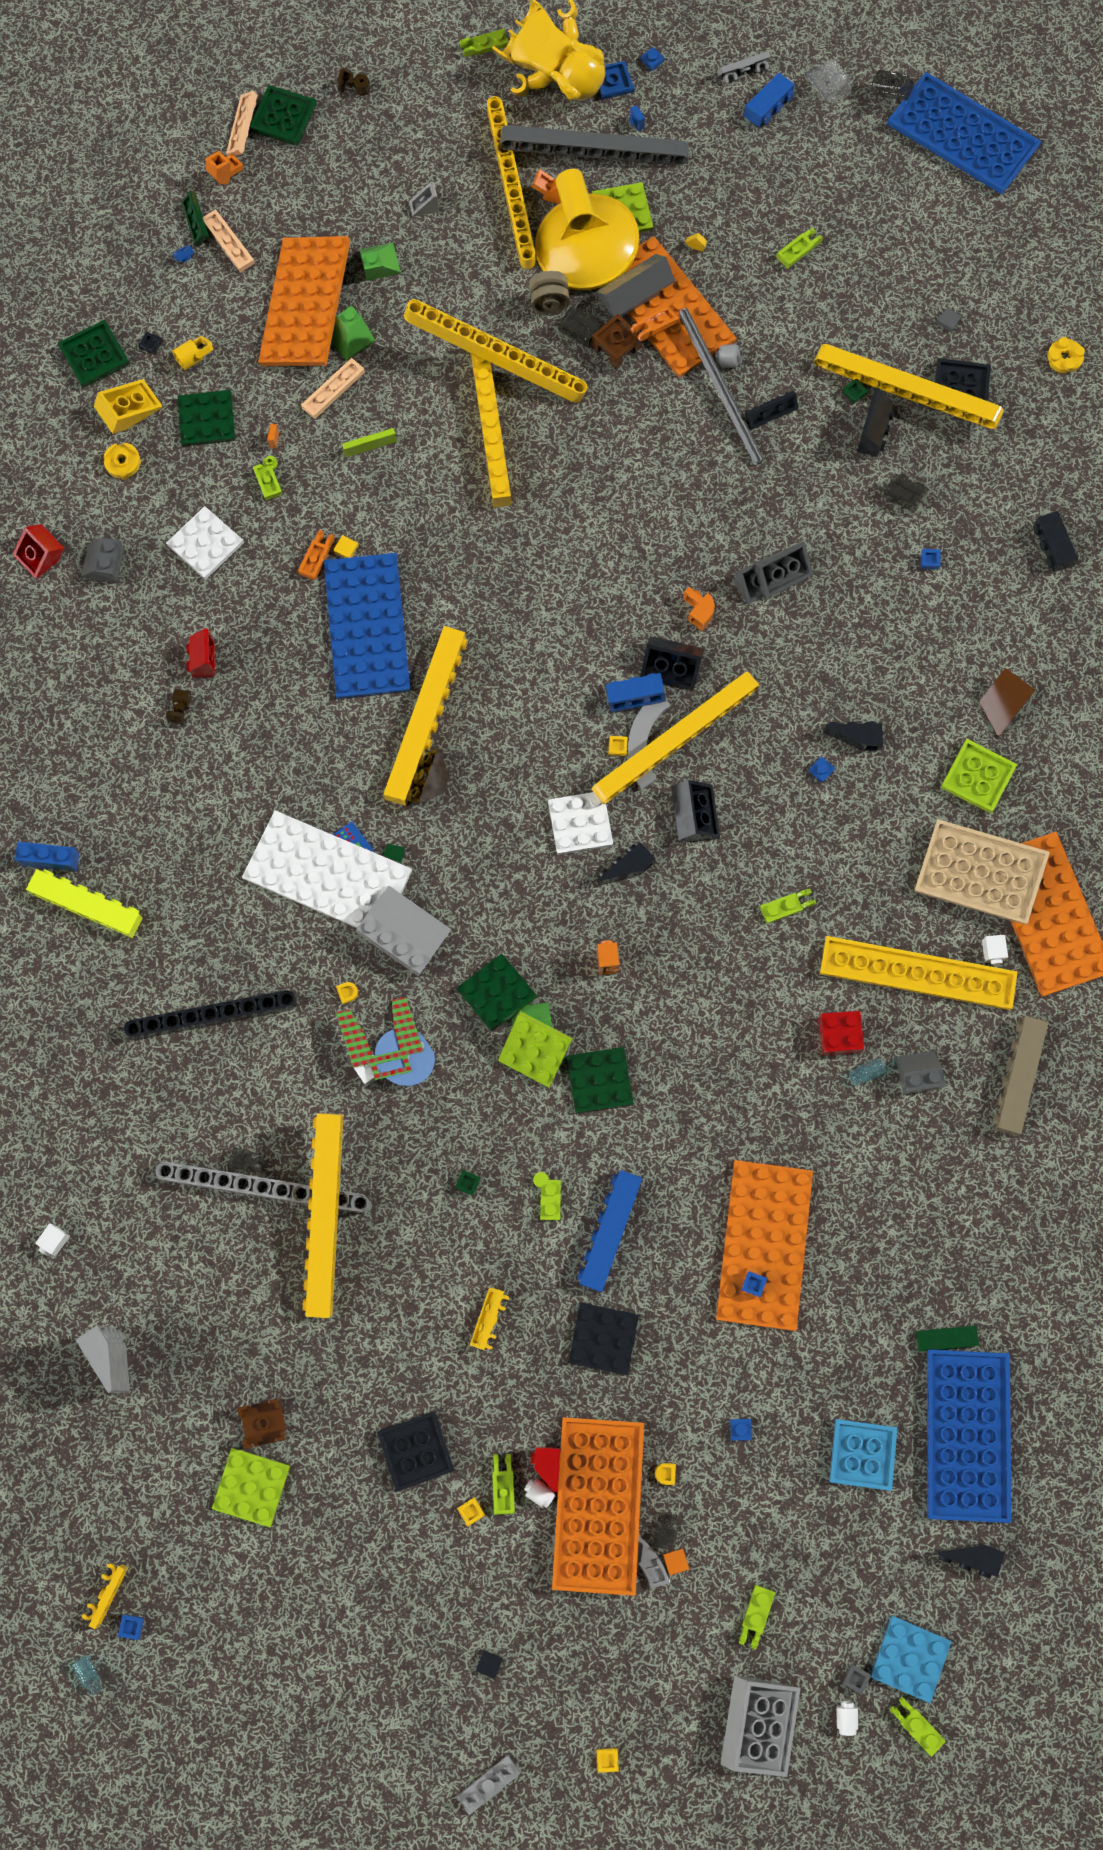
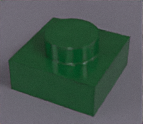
[842,378,868,404]
[455,1170,481,1196]

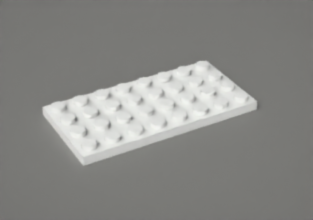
[242,811,412,928]

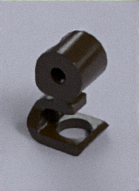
[337,68,370,96]
[166,689,191,725]

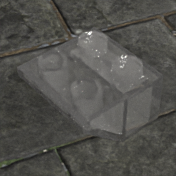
[805,58,853,104]

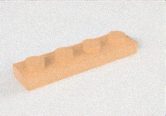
[226,91,257,156]
[203,209,255,272]
[301,358,365,419]

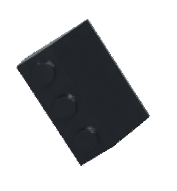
[857,387,895,457]
[640,636,704,691]
[671,779,720,842]

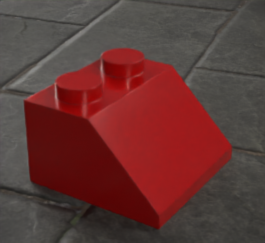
[12,524,65,579]
[186,628,215,678]
[530,1446,560,1492]

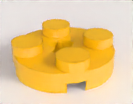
[1047,337,1085,373]
[104,443,141,480]

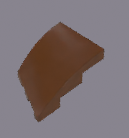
[979,668,1035,737]

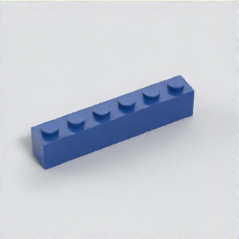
[577,1170,642,1293]

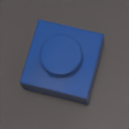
[640,47,665,71]
[629,105,645,131]
[172,245,194,263]
[921,549,941,570]
[808,756,835,783]
[741,1271,767,1298]
[730,1419,752,1440]
[118,1614,144,1640]

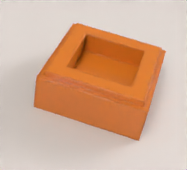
[267,424,279,449]
[663,1548,689,1576]

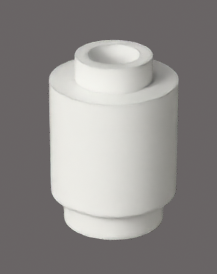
[524,1478,556,1508]
[837,1701,858,1736]

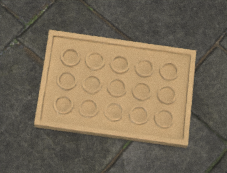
[914,819,1050,925]

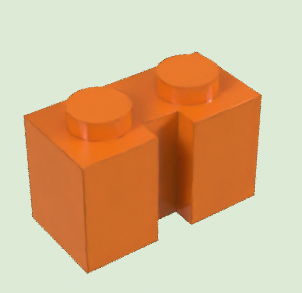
[597,940,619,975]

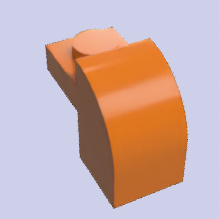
[205,151,243,185]
[532,169,561,204]
[683,587,715,631]

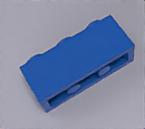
[744,73,795,128]
[606,673,666,713]
[14,842,80,871]

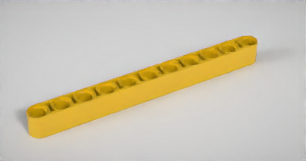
[487,96,535,269]
[404,299,587,403]
[814,344,1004,429]
[591,671,760,804]

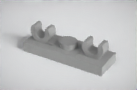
[717,51,770,84]
[457,1755,520,1815]

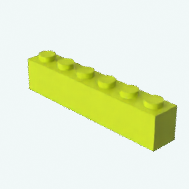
[26,869,143,938]

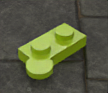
[253,456,283,501]
[533,1172,561,1221]

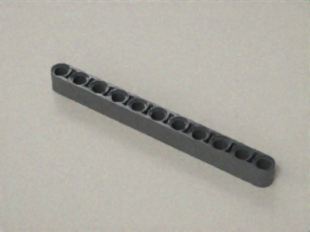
[500,125,688,165]

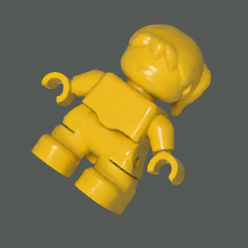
[492,0,605,101]

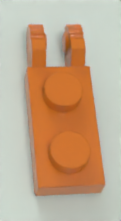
[630,306,679,341]
[298,530,334,580]

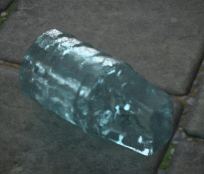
[849,1057,886,1086]
[71,1654,102,1696]

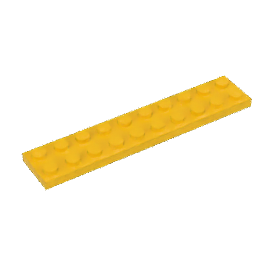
[820,936,1017,1010]

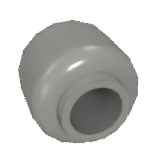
[715,344,742,369]

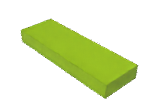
[342,428,397,457]

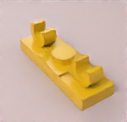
[470,1287,509,1350]
[82,1563,129,1629]

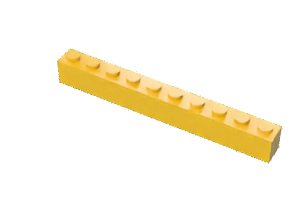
[471,343,511,508]
[383,626,468,806]
[302,1113,344,1318]

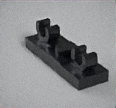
[745,391,799,430]

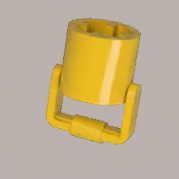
[172,336,214,371]

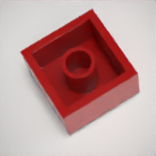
[818,1011,864,1056]

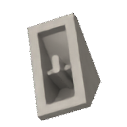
[409,181,439,217]

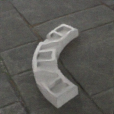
[628,699,671,791]
[637,1536,670,1589]

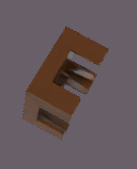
[592,314,642,369]
[237,1398,288,1449]

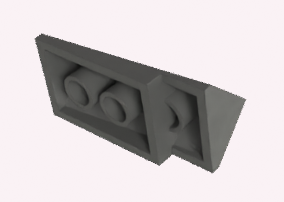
[596,254,675,317]
[733,541,813,604]

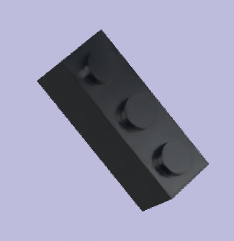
[1033,511,1078,573]

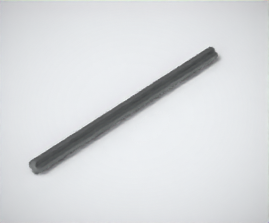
[679,308,764,465]

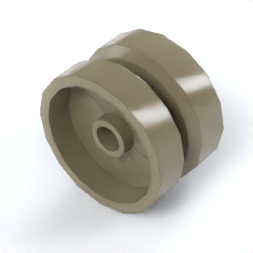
[529,271,570,314]

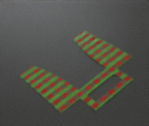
[335,997,424,1080]

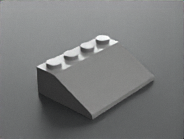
[355,886,451,976]
[76,1325,130,1393]
[721,1675,800,1777]

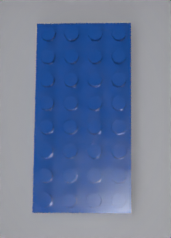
[887,72,1041,195]
[324,553,411,699]
[927,1350,1012,1523]

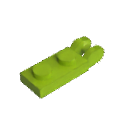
[459,29,509,57]
[776,228,823,269]
[760,889,816,924]
[492,1454,515,1515]
[738,1585,775,1650]
[889,1697,946,1757]

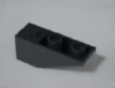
[823,721,883,751]
[598,842,656,886]
[934,1543,1005,1579]

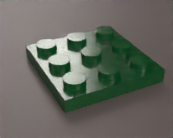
[250,85,317,146]
[58,319,130,388]
[177,389,236,447]
[456,953,537,1033]
[566,1047,634,1114]

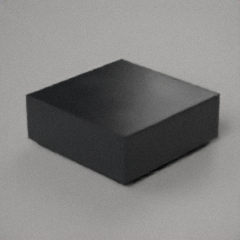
[138,331,163,355]
[476,1650,503,1679]

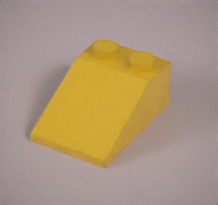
[94,379,163,434]

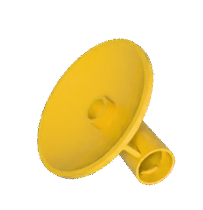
[535,169,639,290]

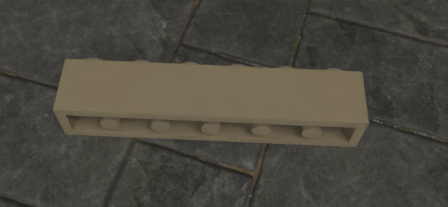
[993,1016,1049,1136]

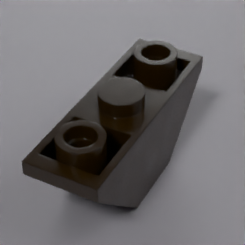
[410,749,450,804]

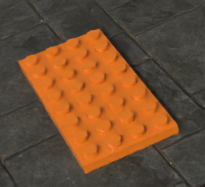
[258,236,350,366]
[624,236,737,378]
[1011,832,1103,997]
[716,1160,813,1331]
[552,1417,644,1596]

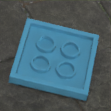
[829,1419,897,1491]
[871,1615,952,1703]

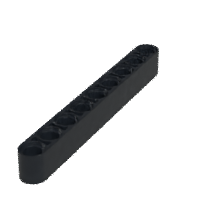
[124,990,297,1040]

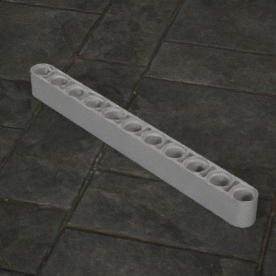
[156,1162,370,1213]

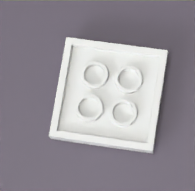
[166,506,244,580]
[548,792,613,855]

